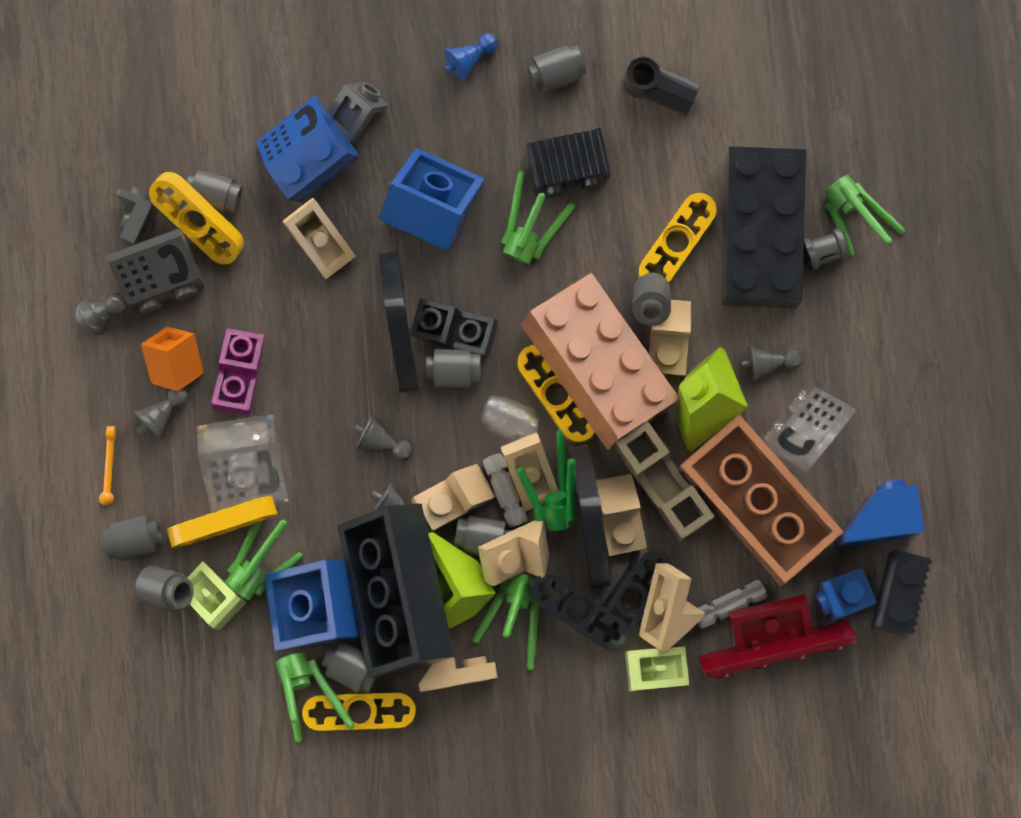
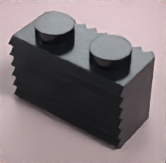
[526,128,611,198]
[871,550,932,636]

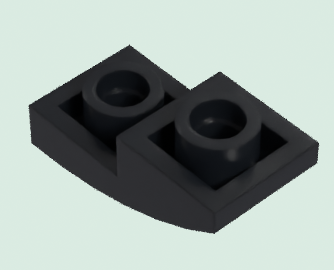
[410,298,498,358]

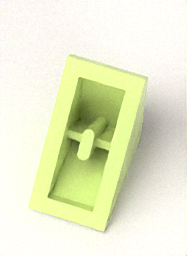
[187,561,247,631]
[625,646,689,692]

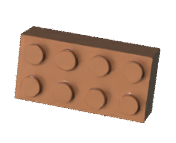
[521,272,680,450]
[678,415,844,586]

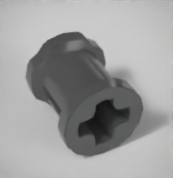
[804,228,849,272]

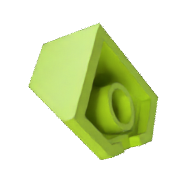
[676,347,748,452]
[428,533,496,629]

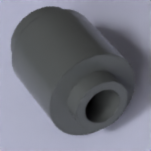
[528,45,587,93]
[186,169,243,216]
[632,273,671,326]
[426,349,481,388]
[102,514,163,561]
[454,516,511,557]
[135,565,194,611]
[322,641,378,694]

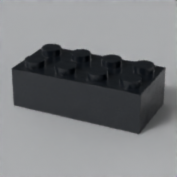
[721,146,806,308]
[337,503,455,678]

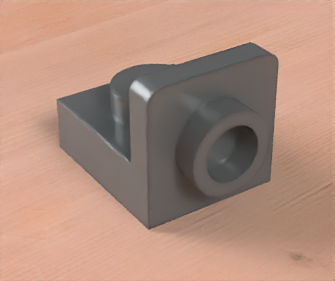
[328,82,388,144]
[116,187,159,246]

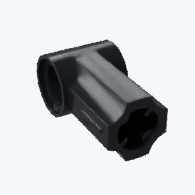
[623,56,701,117]

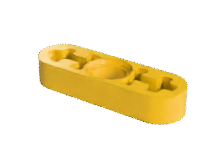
[149,172,244,264]
[638,193,717,284]
[518,345,595,444]
[166,496,278,548]
[302,693,416,731]

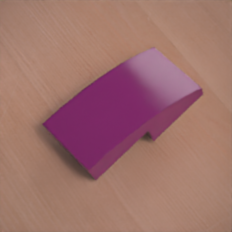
[211,328,265,416]

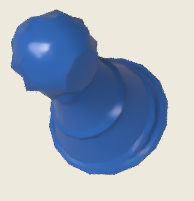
[444,33,498,81]

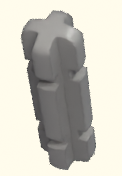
[483,453,527,528]
[697,580,767,628]

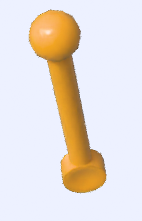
[99,426,116,506]

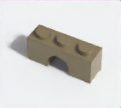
[614,420,714,542]

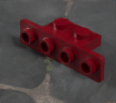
[698,594,857,679]

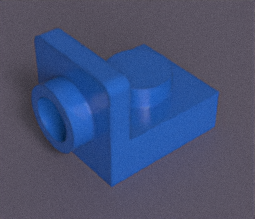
[815,567,877,621]

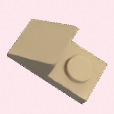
[283,198,356,279]
[648,300,691,378]
[501,433,558,512]
[411,464,496,533]
[596,474,647,557]
[478,520,550,586]
[639,563,705,651]
[419,640,498,692]

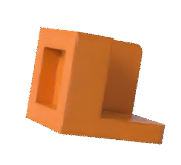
[141,326,204,391]

